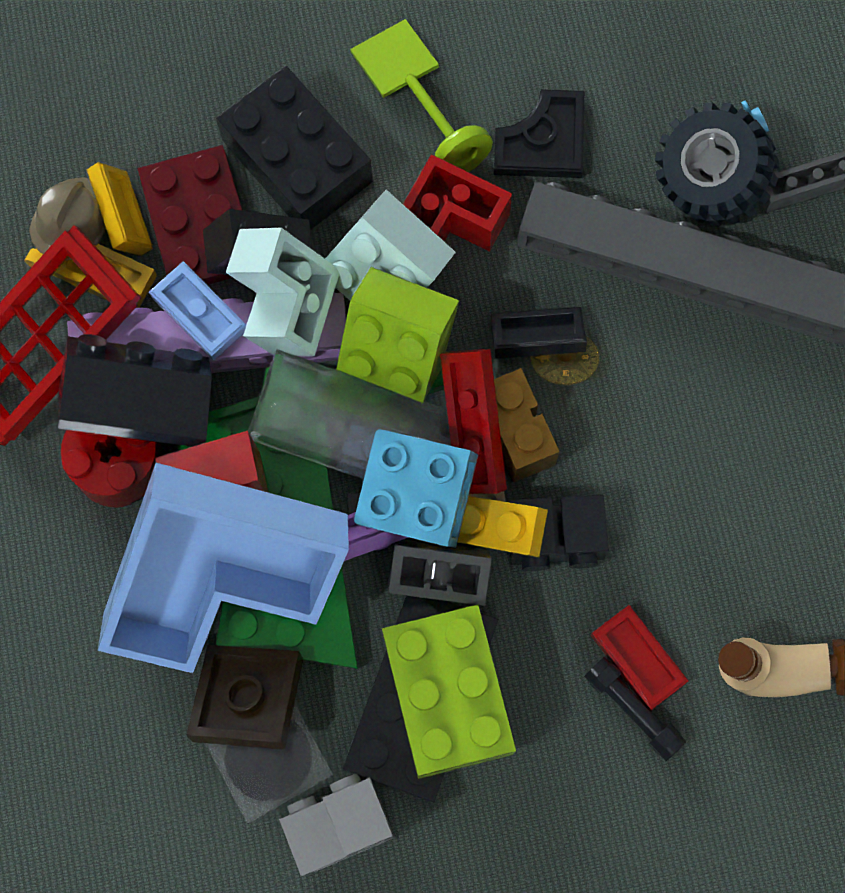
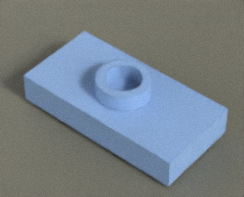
[149,261,246,361]

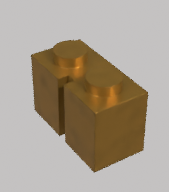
[494,368,560,483]

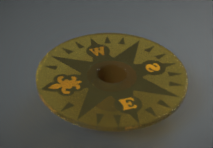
[531,336,599,385]

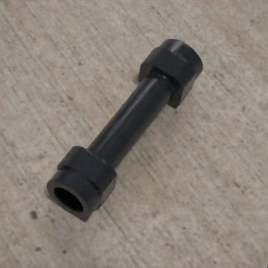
[584,657,687,761]

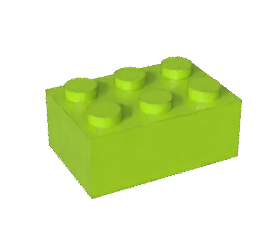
[382,605,516,779]

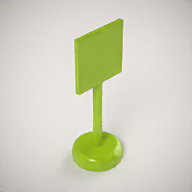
[350,19,493,172]

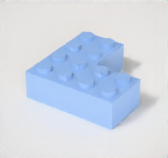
[98,463,349,673]

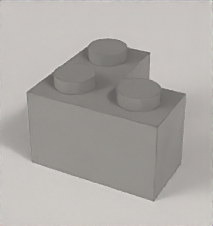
[279,773,395,877]

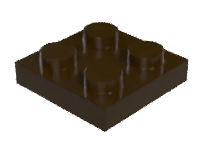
[186,645,303,750]

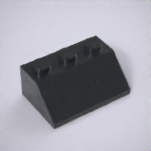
[58,334,212,447]

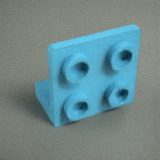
[354,429,479,548]

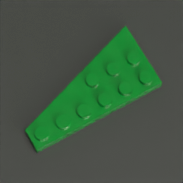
[216,367,358,669]

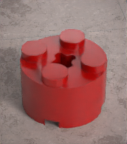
[61,430,164,508]

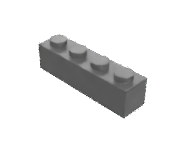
[761,151,845,213]

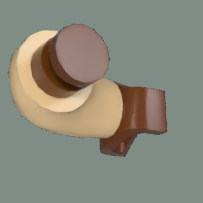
[718,637,845,697]

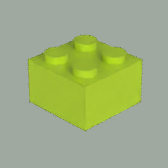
[336,267,459,403]

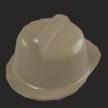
[29,177,106,261]

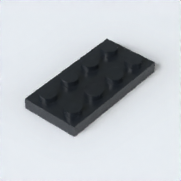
[343,595,499,803]

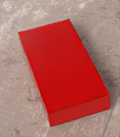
[590,605,689,711]

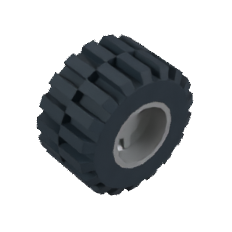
[655,102,779,226]

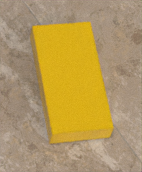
[86,162,153,256]

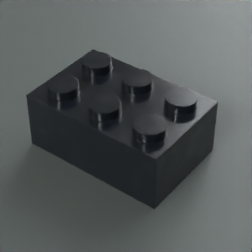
[216,65,373,230]

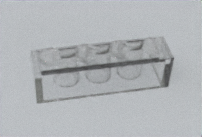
[248,349,450,479]

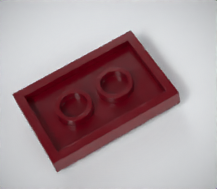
[137,145,242,285]

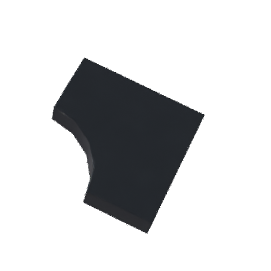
[494,89,585,178]

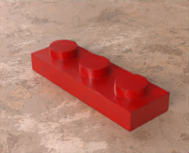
[440,349,507,494]

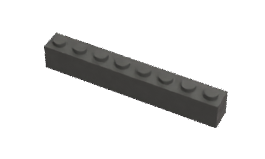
[517,181,845,346]

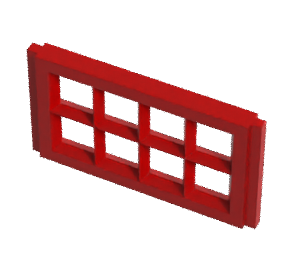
[0,225,142,446]

